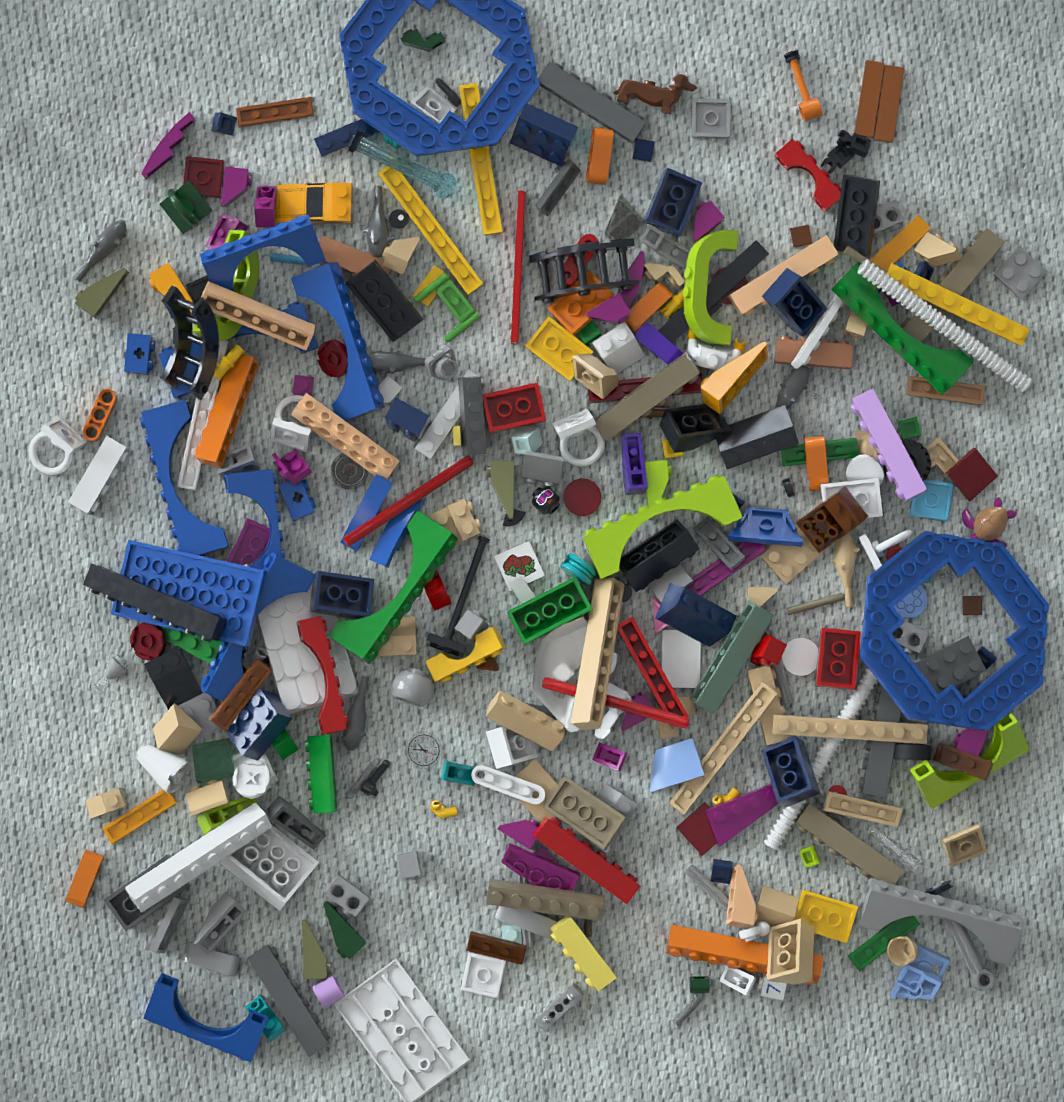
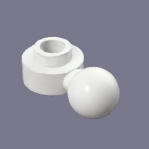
[739,921,770,942]

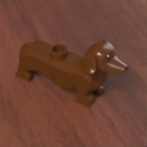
[613,74,697,115]

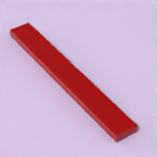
[511,190,526,345]

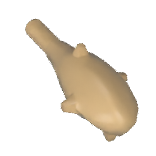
[832,532,860,607]

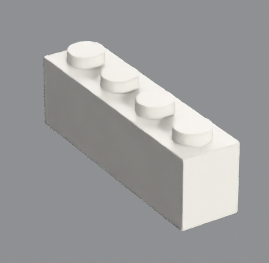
[68,436,129,514]

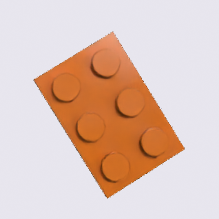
[547,270,615,337]

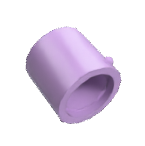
[312,975,345,1008]

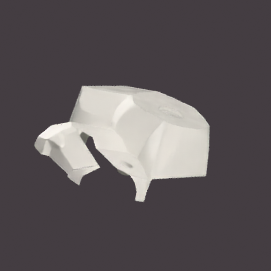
[532,617,633,739]

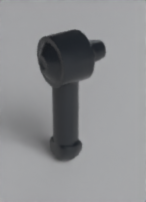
[360,760,390,796]

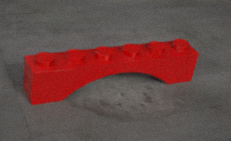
[296,616,349,735]

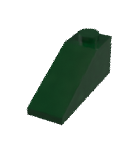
[324,901,367,960]

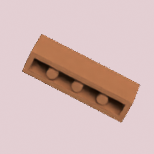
[318,235,392,277]
[774,336,853,369]

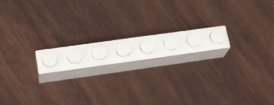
[125,802,272,913]

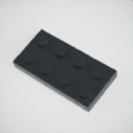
[834,174,880,257]
[345,259,423,342]

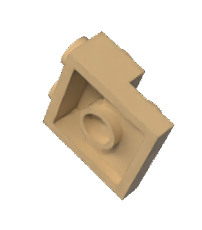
[430,498,482,545]

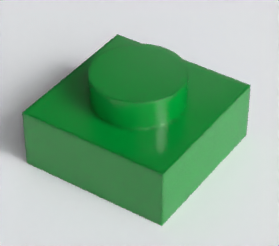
[578,320,602,346]
[898,417,921,440]

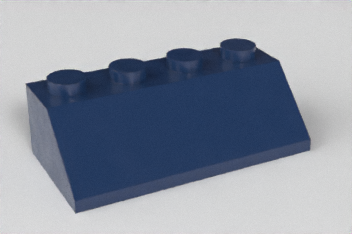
[655,583,737,647]

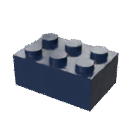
[510,103,578,167]
[642,168,702,237]
[762,268,828,337]
[384,397,431,442]
[309,571,374,619]
[226,688,292,761]
[761,736,820,808]

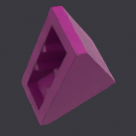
[592,742,628,771]

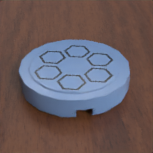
[893,585,928,618]

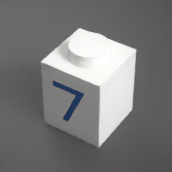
[757,974,787,1000]

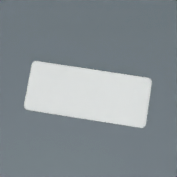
[509,576,535,603]

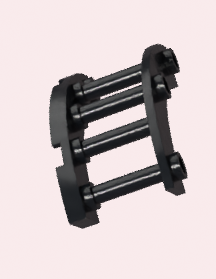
[529,238,640,304]
[160,285,219,400]

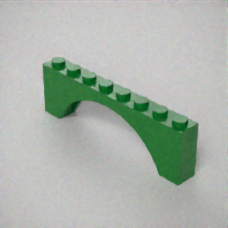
[831,262,974,395]
[329,510,458,664]

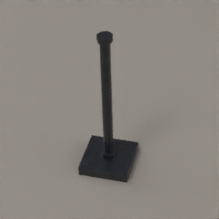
[426,536,490,658]

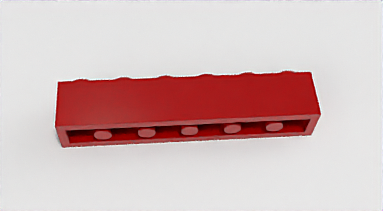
[617,616,689,729]
[532,816,640,904]

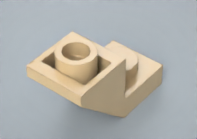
[643,263,685,288]

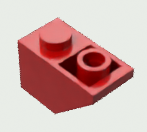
[424,570,452,611]
[750,635,787,667]

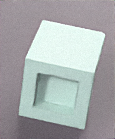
[511,426,543,454]

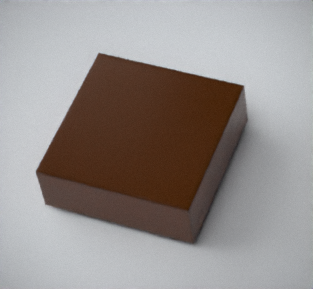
[790,225,812,247]
[962,596,982,615]

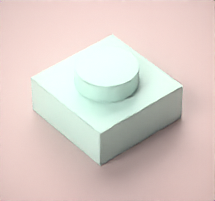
[502,925,522,944]

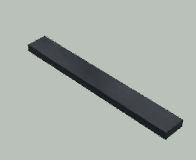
[648,240,769,358]

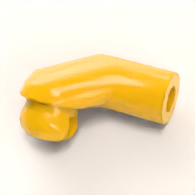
[712,787,741,806]
[430,800,458,818]

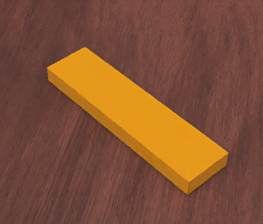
[870,215,931,271]
[102,790,177,844]

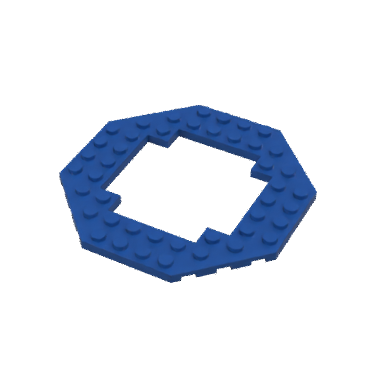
[339,0,540,157]
[860,531,1049,731]

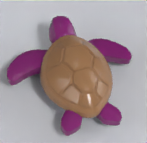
[962,497,1017,548]

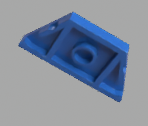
[728,507,803,547]

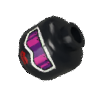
[532,486,560,515]

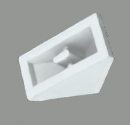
[720,966,756,996]

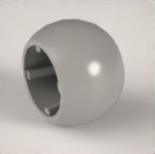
[392,668,434,707]

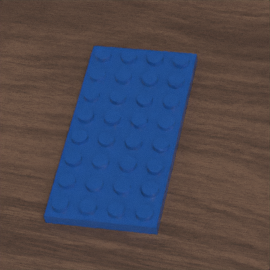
[111,540,267,647]

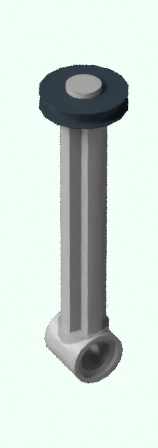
[925,880,995,990]

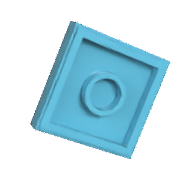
[910,479,954,521]

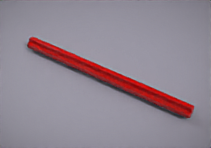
[343,455,474,546]
[542,677,690,729]

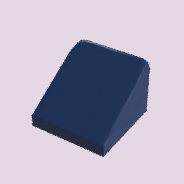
[211,112,237,136]
[632,138,655,162]
[711,859,733,884]

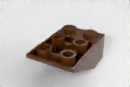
[796,486,868,553]

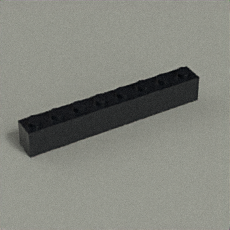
[83,563,227,643]

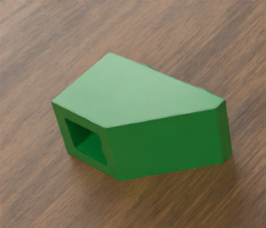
[272,728,299,760]

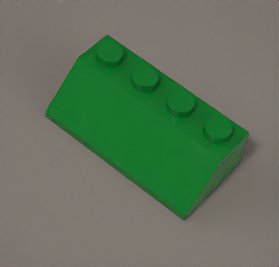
[507,577,593,645]
[305,735,338,814]

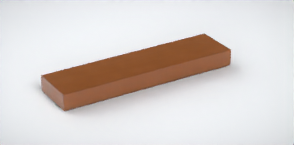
[854,60,885,138]
[874,65,904,143]
[236,97,314,127]
[209,658,273,732]

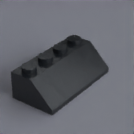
[716,404,799,470]
[619,519,699,592]

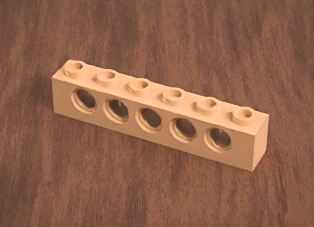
[290,393,400,479]

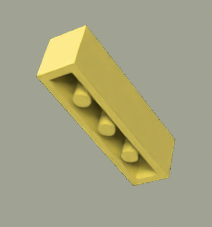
[550,916,617,992]

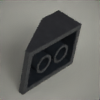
[660,404,731,453]
[144,647,203,710]

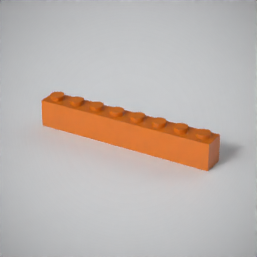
[665,924,823,984]

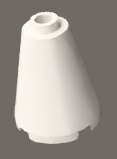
[137,744,191,793]

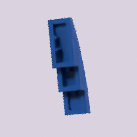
[340,474,393,552]
[369,493,424,567]

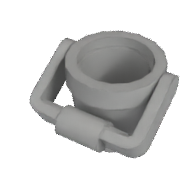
[425,346,458,379]

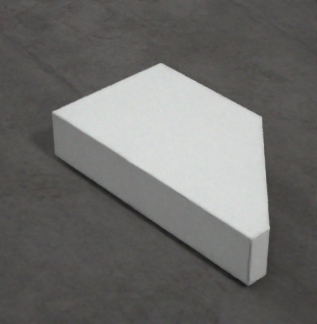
[378,376,403,403]

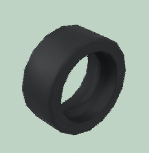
[895,744,932,761]

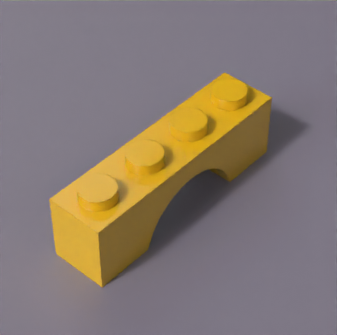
[425,627,507,684]

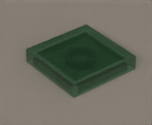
[192,738,235,784]

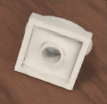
[271,395,313,452]
[552,409,605,467]
[29,417,87,475]
[859,529,913,570]

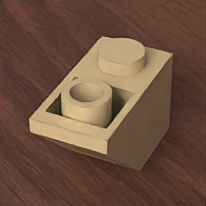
[914,232,962,266]

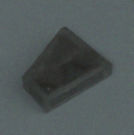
[604,195,644,240]

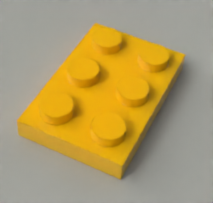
[525,316,594,382]
[793,889,858,943]

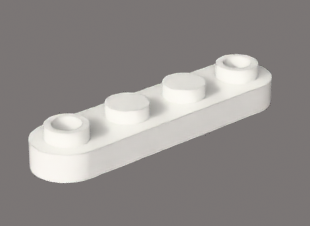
[471,765,545,804]

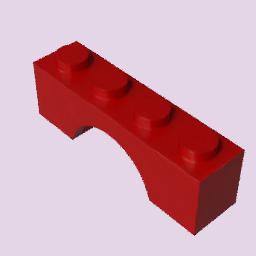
[774,138,841,213]

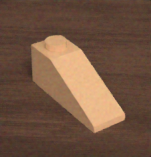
[726,865,757,929]

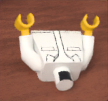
[687,328,746,370]

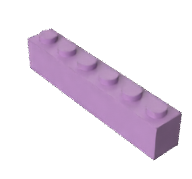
[850,388,927,503]

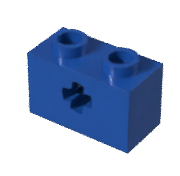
[124,333,155,375]
[278,479,317,521]

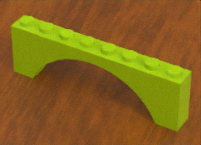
[582,474,743,580]

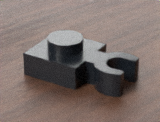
[836,130,871,158]
[821,145,855,174]

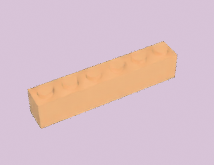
[727,235,839,316]
[201,281,315,350]

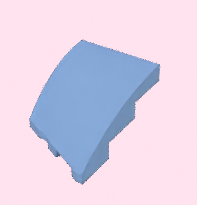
[650,738,704,792]
[890,943,950,999]

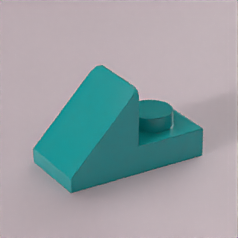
[441,761,475,786]

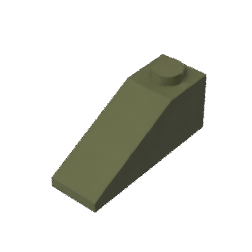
[75,268,129,319]
[487,460,514,521]
[302,920,331,979]

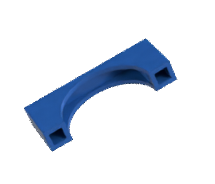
[200,214,326,292]
[224,469,285,570]
[143,973,269,1062]

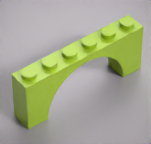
[910,712,1030,810]

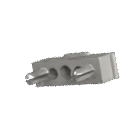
[534,984,583,1031]

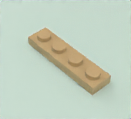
[823,791,902,827]

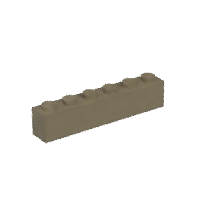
[594,352,700,441]
[795,803,904,885]
[486,879,605,921]

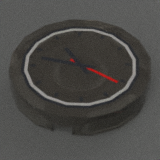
[331,453,369,490]

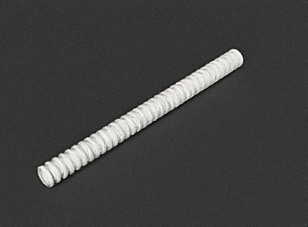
[858,259,1032,392]
[764,668,878,851]

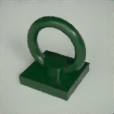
[159,180,213,234]

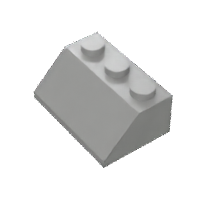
[574,784,638,853]

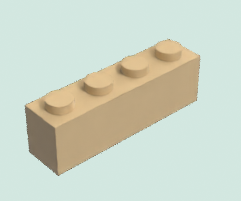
[746,666,789,745]
[486,690,566,751]

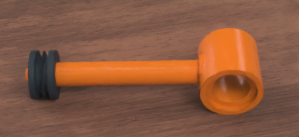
[784,50,823,122]

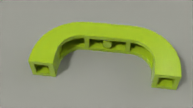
[192,230,259,340]
[683,230,739,346]

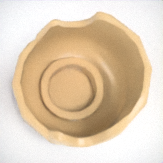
[887,936,919,966]

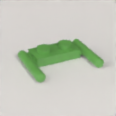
[413,273,480,342]

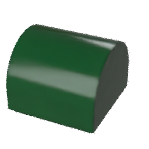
[689,976,710,993]

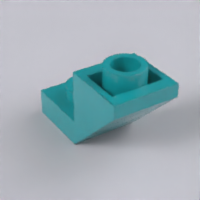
[245,995,286,1042]

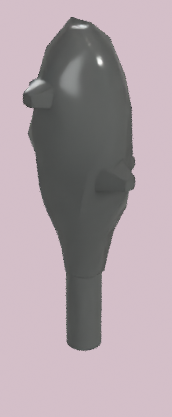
[363,186,394,258]
[74,220,126,282]
[368,350,426,374]
[775,365,810,409]
[342,675,369,751]

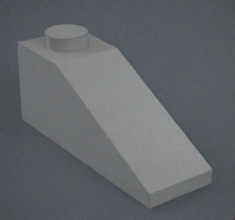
[194,892,247,955]

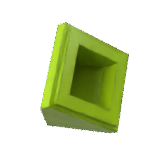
[799,844,821,868]

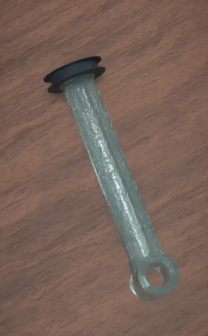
[347,129,457,199]

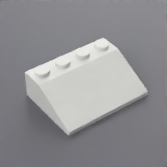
[220,824,319,911]

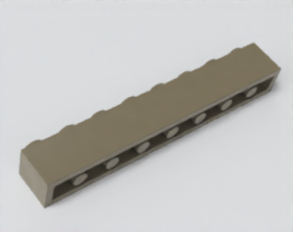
[888,228,1005,361]

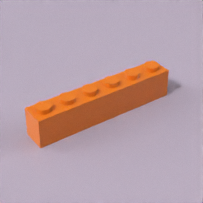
[195,354,260,469]

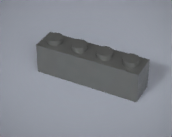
[458,376,486,455]

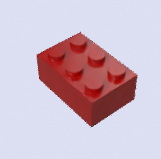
[482,382,546,434]
[815,628,861,690]

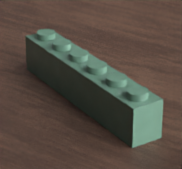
[690,600,774,714]

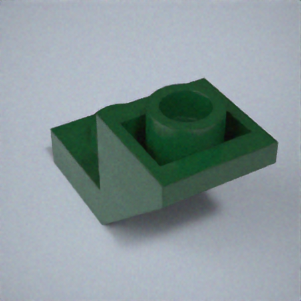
[401,29,446,52]

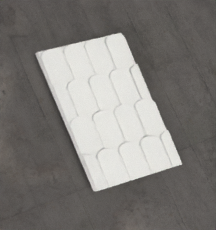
[257,584,358,714]
[334,959,471,1102]

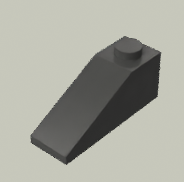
[267,796,326,850]

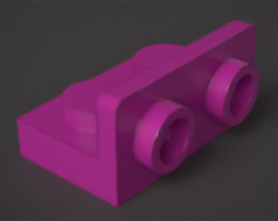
[205,213,248,249]
[272,448,312,485]

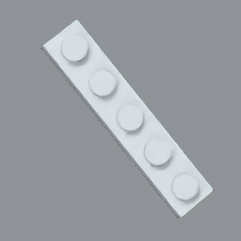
[791,294,845,369]
[415,370,484,459]

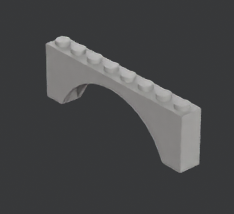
[859,879,1023,965]

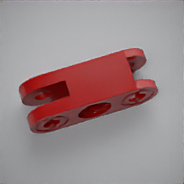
[564,234,598,287]

